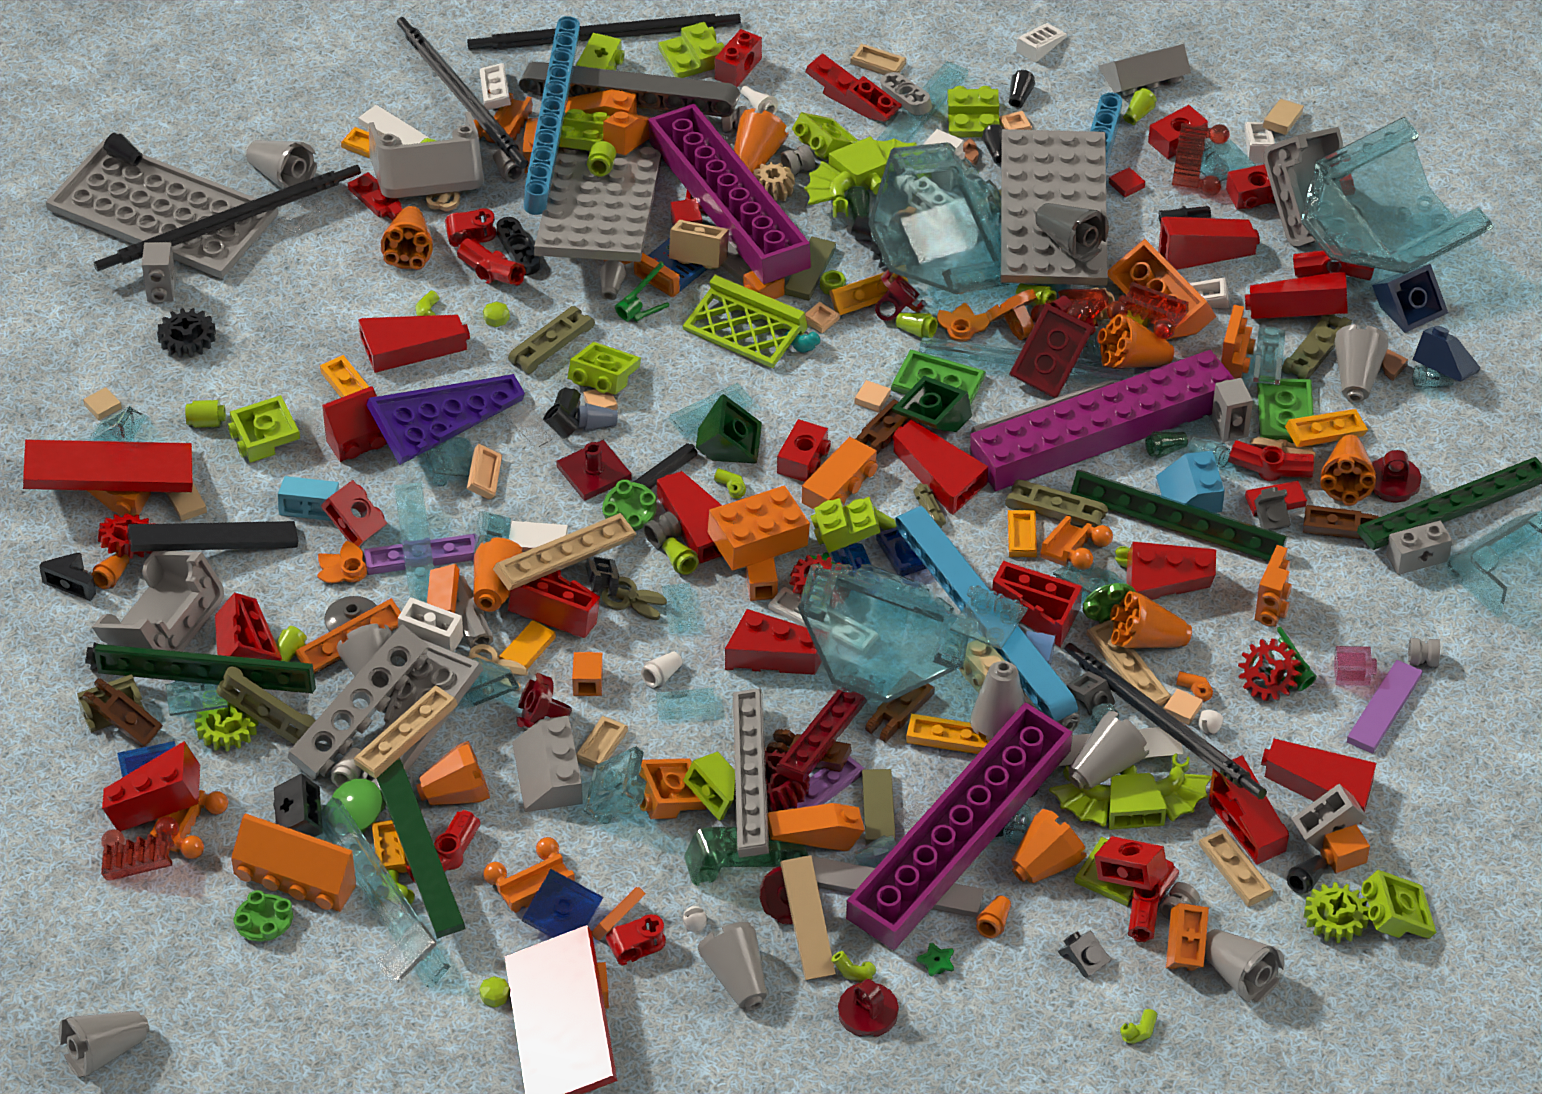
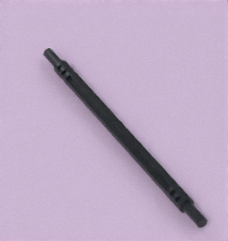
[467,13,741,49]
[397,17,529,169]
[93,164,361,272]
[1064,643,1267,799]

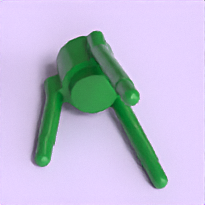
[615,262,670,322]
[1265,627,1317,691]

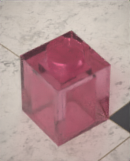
[1333,646,1377,686]

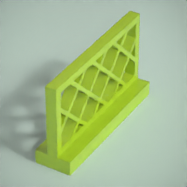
[682,275,808,368]

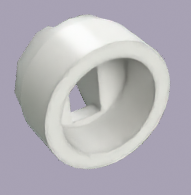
[1199,710,1224,734]
[683,906,707,931]

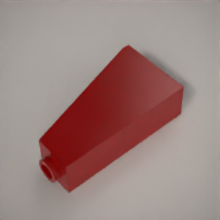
[1158,217,1260,270]
[1245,271,1348,319]
[358,314,470,373]
[893,419,989,515]
[657,471,722,564]
[1261,738,1377,824]

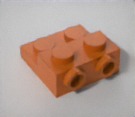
[1221,305,1256,379]
[1254,545,1292,627]
[629,758,707,819]

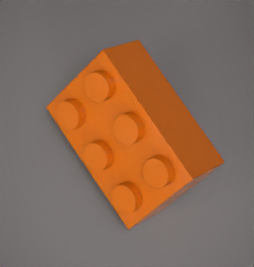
[708,485,810,571]

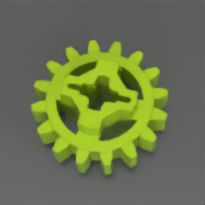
[194,696,259,751]
[1303,882,1370,943]

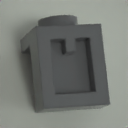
[1254,487,1291,531]
[1066,671,1115,717]

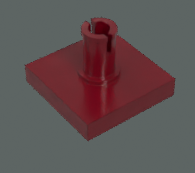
[556,439,632,501]

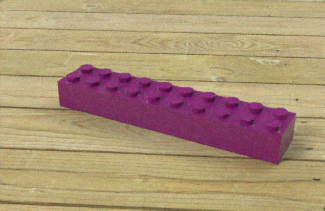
[648,104,811,284]
[970,349,1234,492]
[846,702,1073,951]

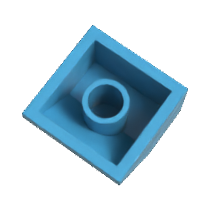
[1156,451,1225,513]

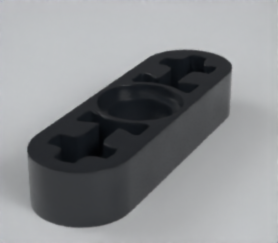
[496,217,540,275]

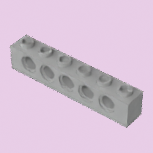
[288,624,429,780]

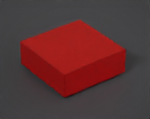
[1109,167,1145,198]

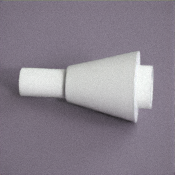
[741,86,778,114]

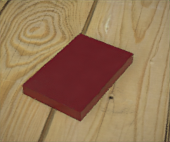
[1009,303,1094,399]

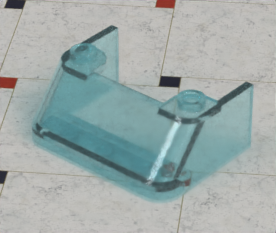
[1446,510,1542,618]

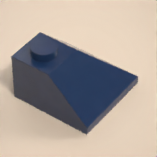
[1372,264,1448,333]
[1412,326,1481,382]

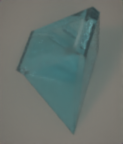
[88,406,148,442]

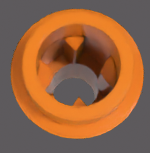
[91,552,130,589]
[976,895,1011,938]

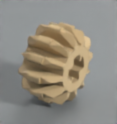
[753,162,795,202]

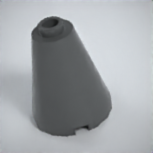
[1036,203,1109,262]

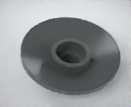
[324,596,377,632]

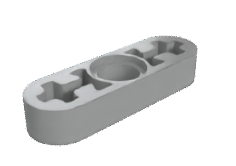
[880,72,932,115]

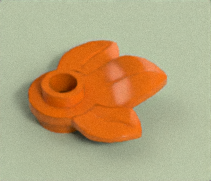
[937,303,990,342]
[317,541,367,583]

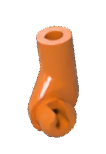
[1176,671,1213,702]

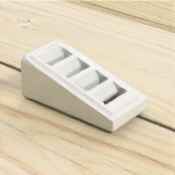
[1016,23,1067,62]
[1244,122,1275,163]
[1189,277,1229,308]

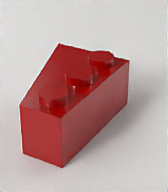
[1126,541,1216,600]
[992,561,1083,648]
[508,570,600,638]
[215,592,282,661]
[725,609,826,675]
[102,741,200,832]
[1208,755,1289,865]

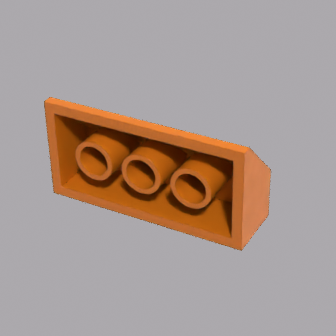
[1107,239,1216,339]
[231,813,357,912]

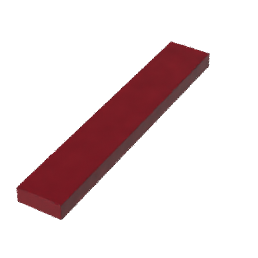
[776,677,874,783]

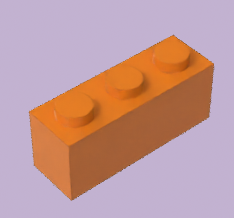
[802,436,878,509]

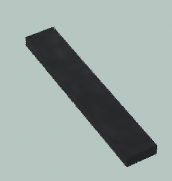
[127,521,299,552]

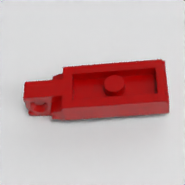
[347,172,403,221]

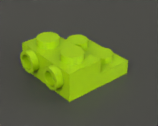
[658,22,724,78]
[947,85,1000,138]
[559,109,610,151]
[791,112,859,160]
[567,342,641,395]
[228,395,300,463]
[810,496,881,553]
[1361,870,1437,939]

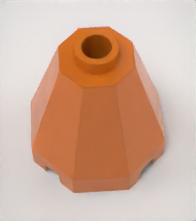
[416,741,490,805]
[1011,809,1087,883]

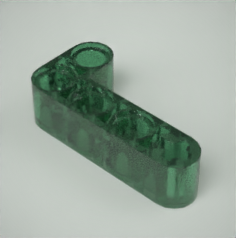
[684,827,808,886]

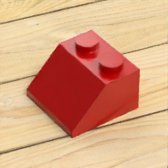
[322,386,388,462]

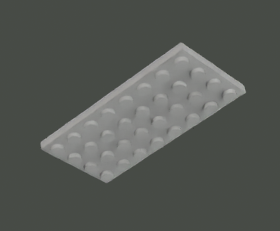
[1001,129,1108,285]
[46,139,279,279]
[534,147,662,262]

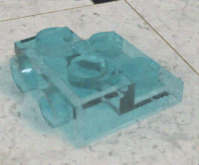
[584,746,647,824]

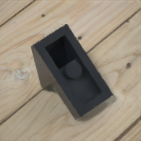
[39,553,96,601]

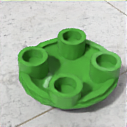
[602,480,657,531]
[1083,583,1137,624]
[328,779,386,836]
[233,890,294,942]

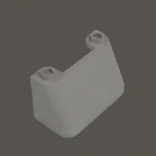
[1263,127,1368,246]
[92,551,224,652]

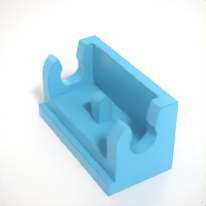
[278,476,339,521]

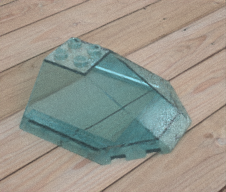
[1301,117,1494,274]
[868,142,1012,295]
[798,564,971,703]

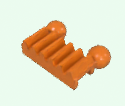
[474,89,533,143]
[1040,516,1113,570]
[148,790,228,859]
[483,837,575,913]

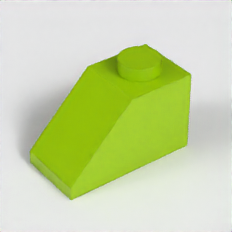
[683,751,735,821]

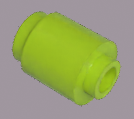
[587,141,616,177]
[185,400,226,428]

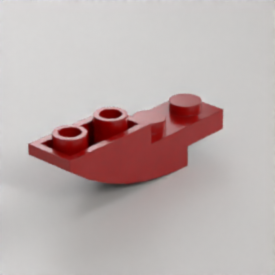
[805,53,902,122]

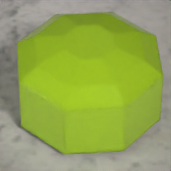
[820,270,846,295]
[483,301,510,327]
[479,976,510,1008]

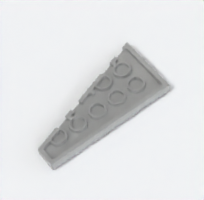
[361,639,484,797]

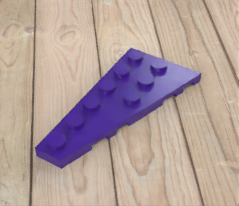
[367,374,525,465]

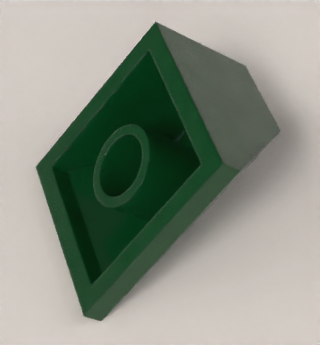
[892,376,972,433]
[696,394,762,464]

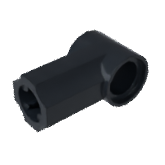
[543,387,581,439]

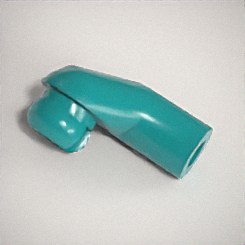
[784,330,821,353]

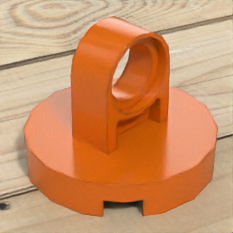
[985,289,1038,340]

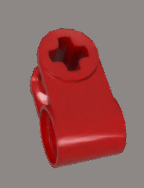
[445,208,497,247]
[605,914,666,965]

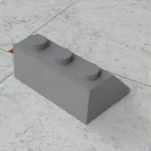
[1098,44,1191,96]
[512,716,583,812]

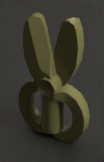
[602,576,667,620]

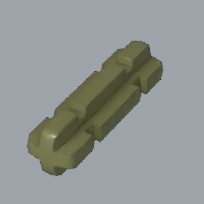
[913,483,946,528]

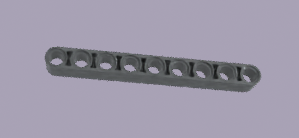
[519,62,740,117]

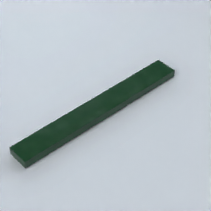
[1357,457,1542,550]
[1070,469,1288,561]
[94,644,316,694]
[376,758,466,939]

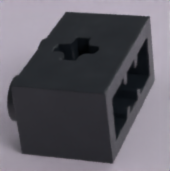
[273,773,323,837]

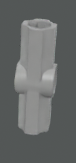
[455,575,493,649]

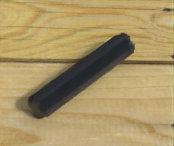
[633,443,698,489]

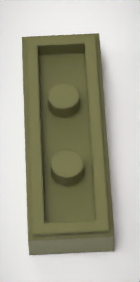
[785,236,836,301]
[862,769,896,845]

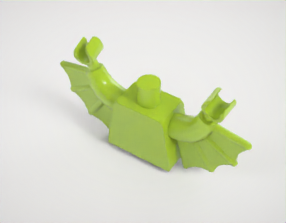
[804,136,931,218]
[1049,753,1212,830]

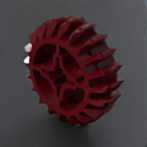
[734,749,810,813]

